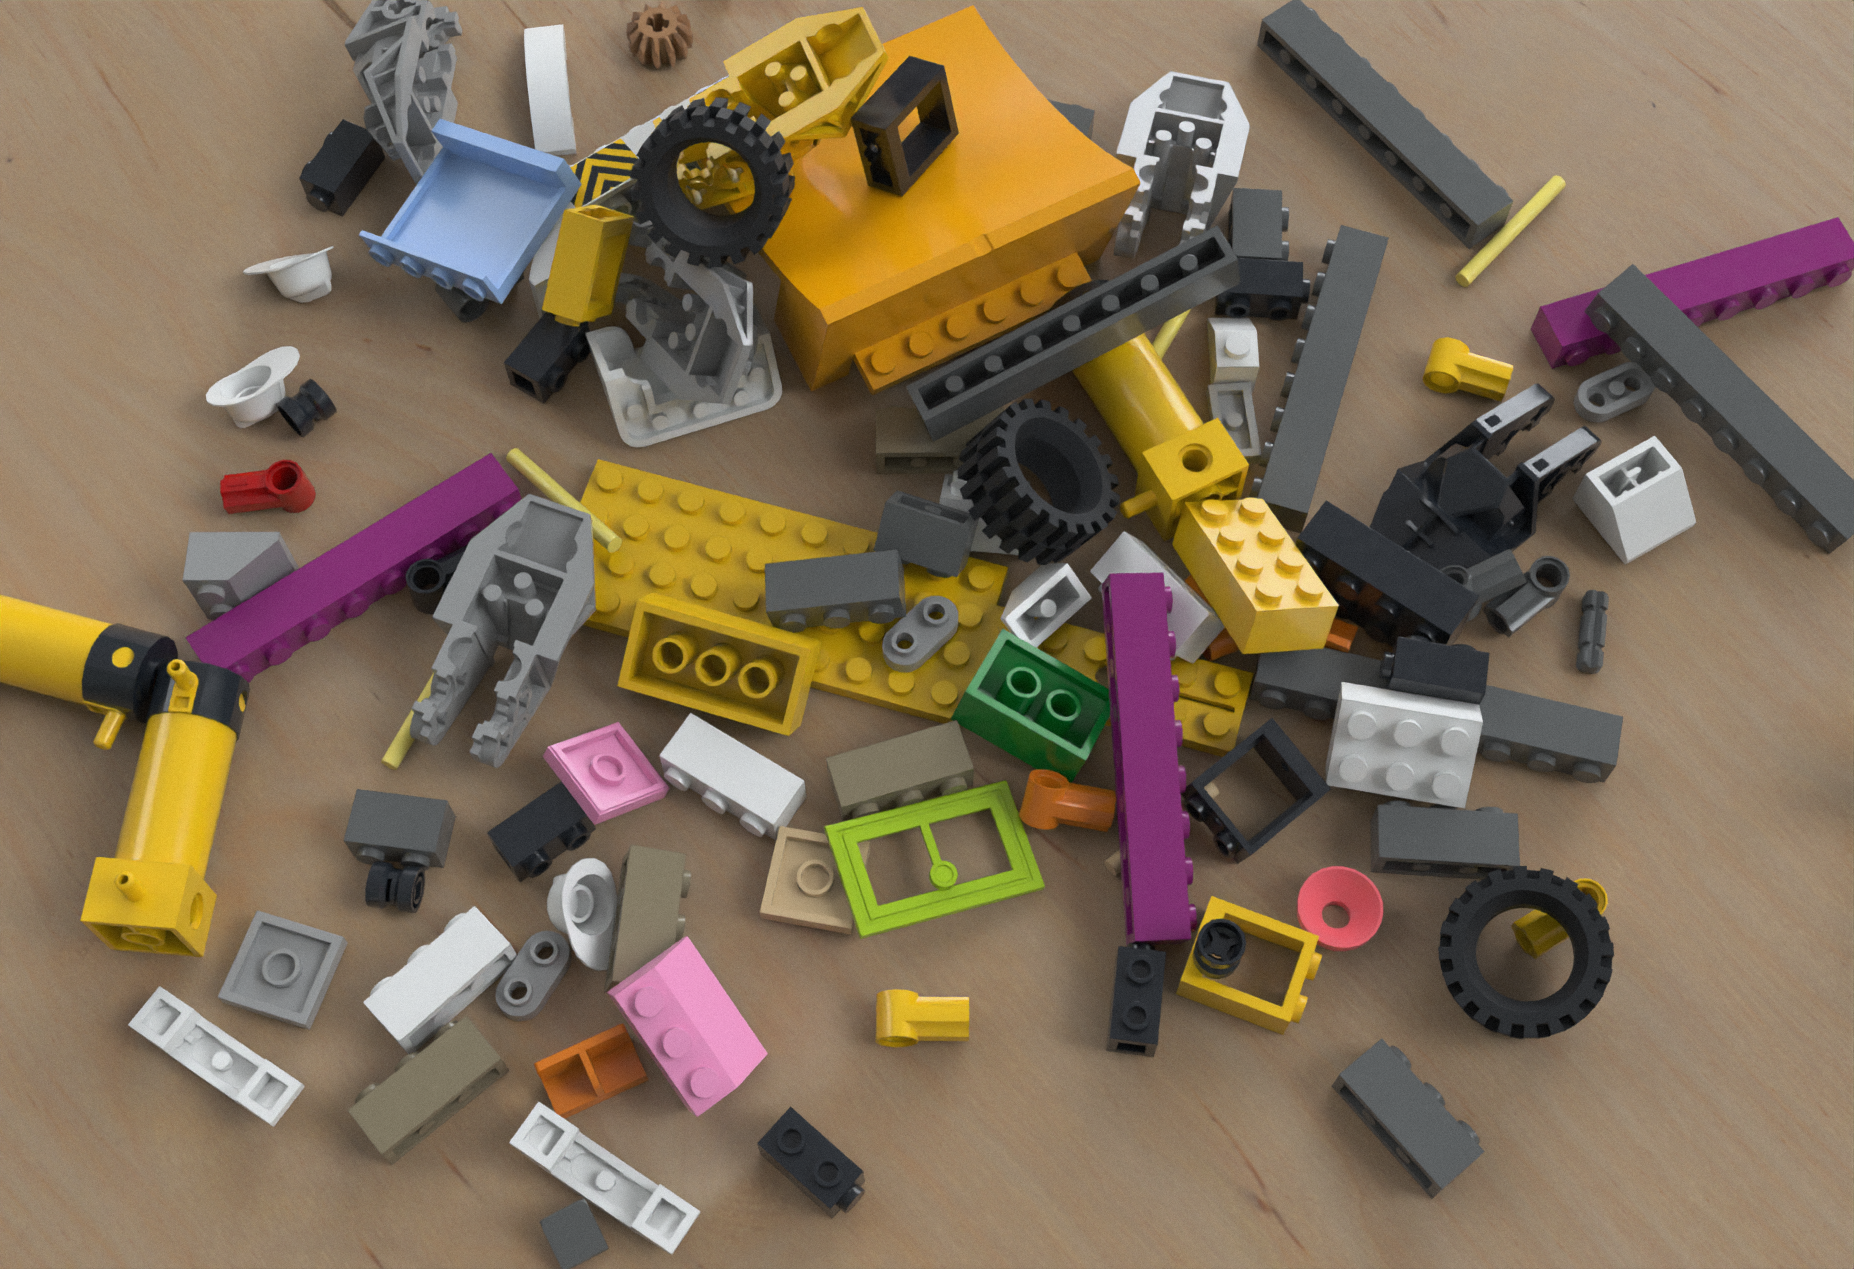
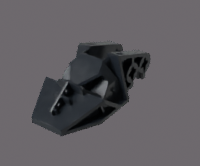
[1370,383,1602,570]

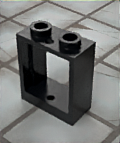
[850,56,959,196]
[1180,718,1331,864]

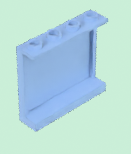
[359,119,582,304]

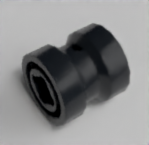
[276,379,337,437]
[365,861,425,913]
[1192,919,1246,979]

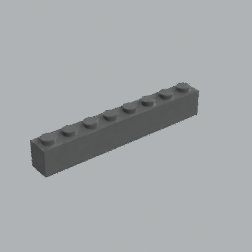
[1257,0,1513,249]
[906,225,1240,442]
[1249,225,1389,533]
[1584,264,1854,554]
[1249,647,1623,783]

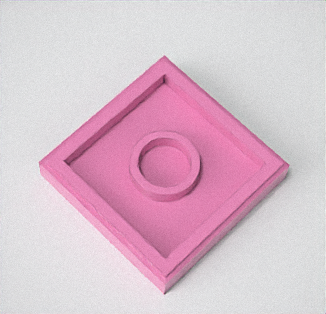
[543,722,670,825]

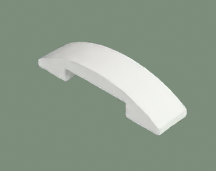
[524,24,577,156]
[128,986,305,1127]
[509,1102,701,1255]

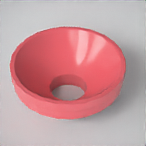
[1297,866,1384,951]

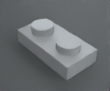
[1206,382,1261,464]

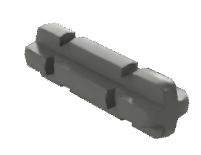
[1576,590,1609,674]

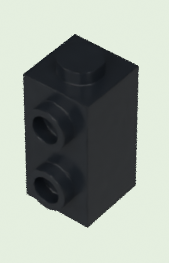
[299,119,385,217]
[1215,258,1310,321]
[504,311,591,404]
[1379,636,1490,705]
[487,781,596,882]
[1106,942,1166,1057]
[757,1106,865,1218]

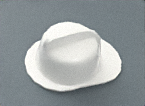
[243,246,334,303]
[206,346,300,428]
[547,858,617,971]

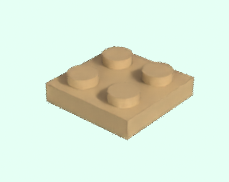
[760,826,870,935]

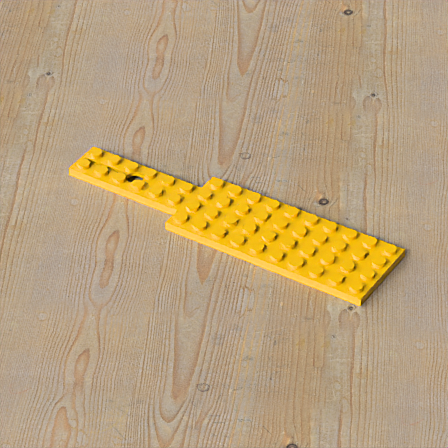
[580,459,1253,757]

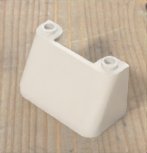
[585,302,782,447]

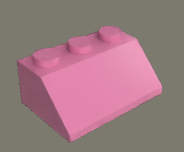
[607,936,768,1117]

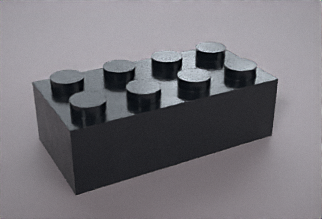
[1295,500,1479,647]

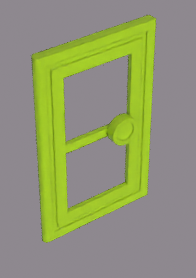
[824,780,1045,939]

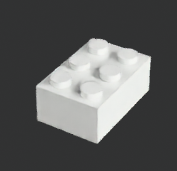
[1325,682,1483,809]

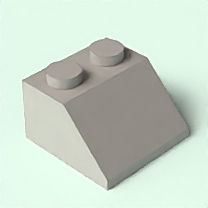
[183,532,299,620]

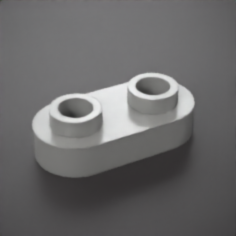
[1574,362,1655,423]
[882,596,958,672]
[496,931,572,1021]

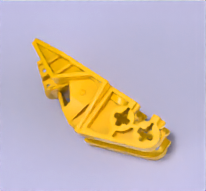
[653,7,889,210]

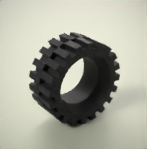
[630,97,795,268]
[957,398,1120,565]
[1438,866,1614,1039]

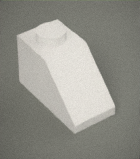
[1207,318,1259,393]
[1000,563,1092,648]

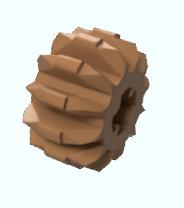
[626,1,693,70]

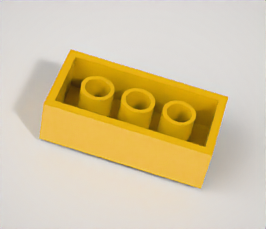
[1172,497,1339,654]
[617,592,822,736]

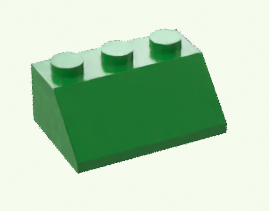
[950,629,1110,783]

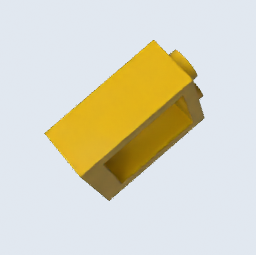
[542,205,634,326]
[1176,896,1322,1035]

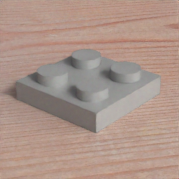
[218,910,348,1030]

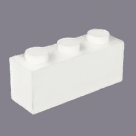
[1090,531,1225,663]
[659,713,806,840]
[363,906,517,1054]

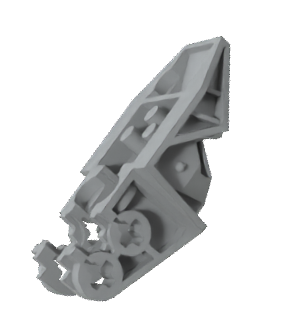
[345,0,463,185]
[1114,71,1250,259]
[615,220,759,404]
[410,494,596,768]

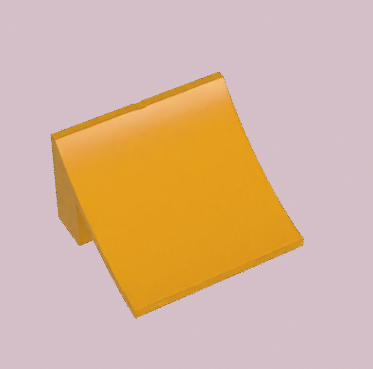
[696,5,1141,395]

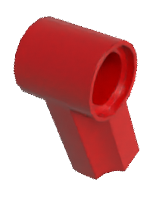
[220,459,316,514]

